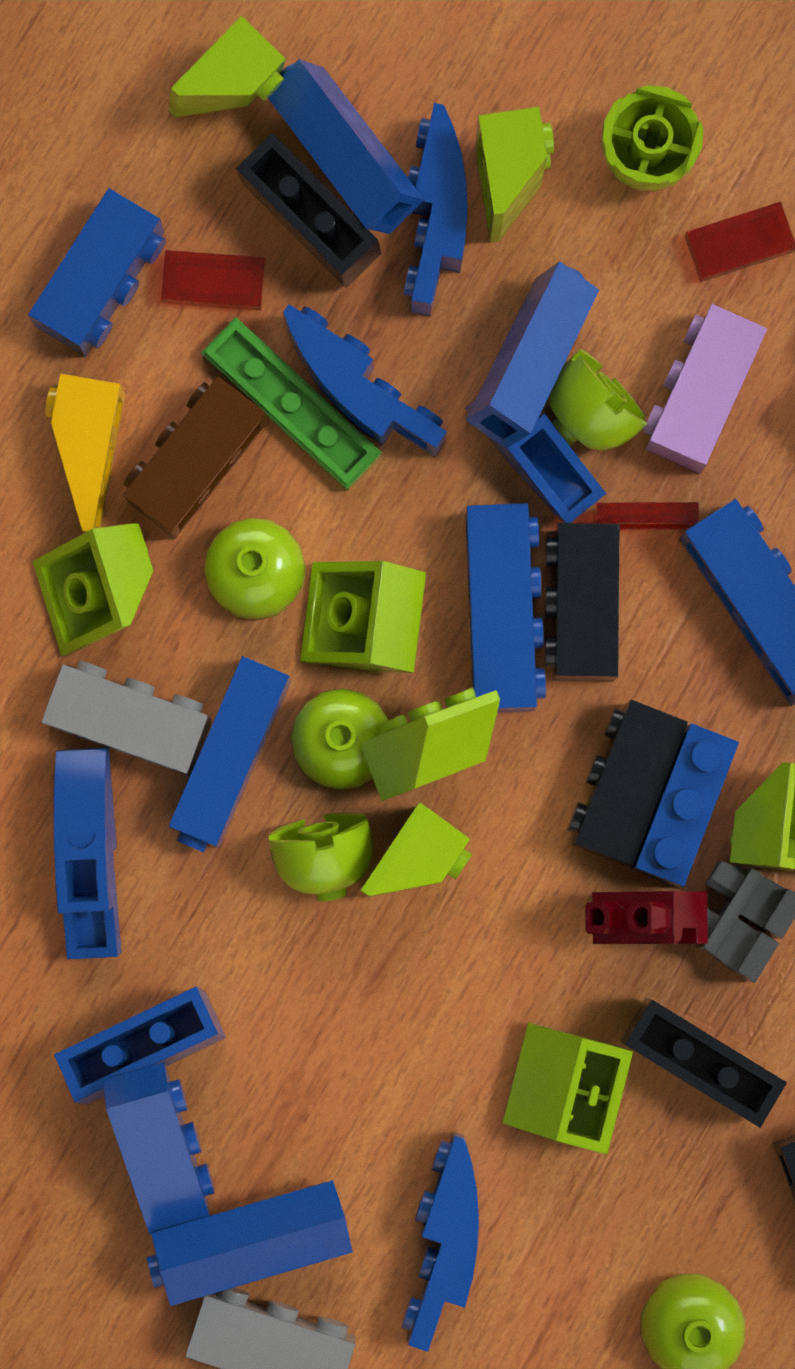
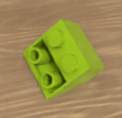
[360,688,500,801]
[502,1022,633,1154]

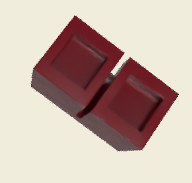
[585,891,708,944]

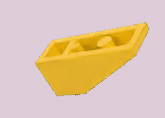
[45,374,126,533]

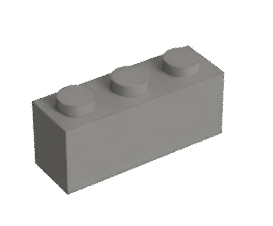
[41,660,211,776]
[185,1287,356,1369]

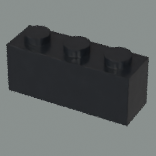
[236,134,382,288]
[544,523,620,682]
[567,699,688,867]
[619,998,787,1128]

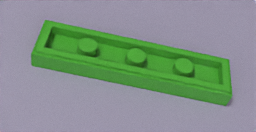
[201,317,382,491]

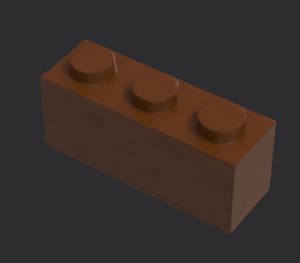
[123,376,268,539]

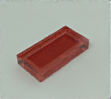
[684,201,795,283]
[161,250,266,311]
[592,502,699,530]

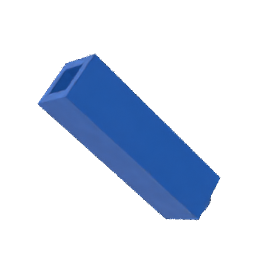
[268,59,424,234]
[465,261,599,449]
[169,656,291,852]
[146,1180,353,1306]

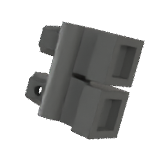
[697,861,795,983]

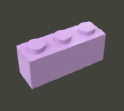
[642,304,768,474]

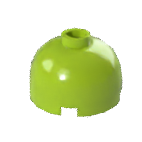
[601,85,704,192]
[549,349,647,451]
[204,518,306,621]
[291,688,388,791]
[268,812,373,901]
[641,1274,745,1369]

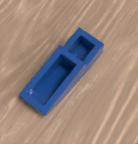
[465,399,607,523]

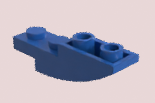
[404,103,468,316]
[283,304,447,457]
[54,747,122,959]
[401,1132,479,1352]

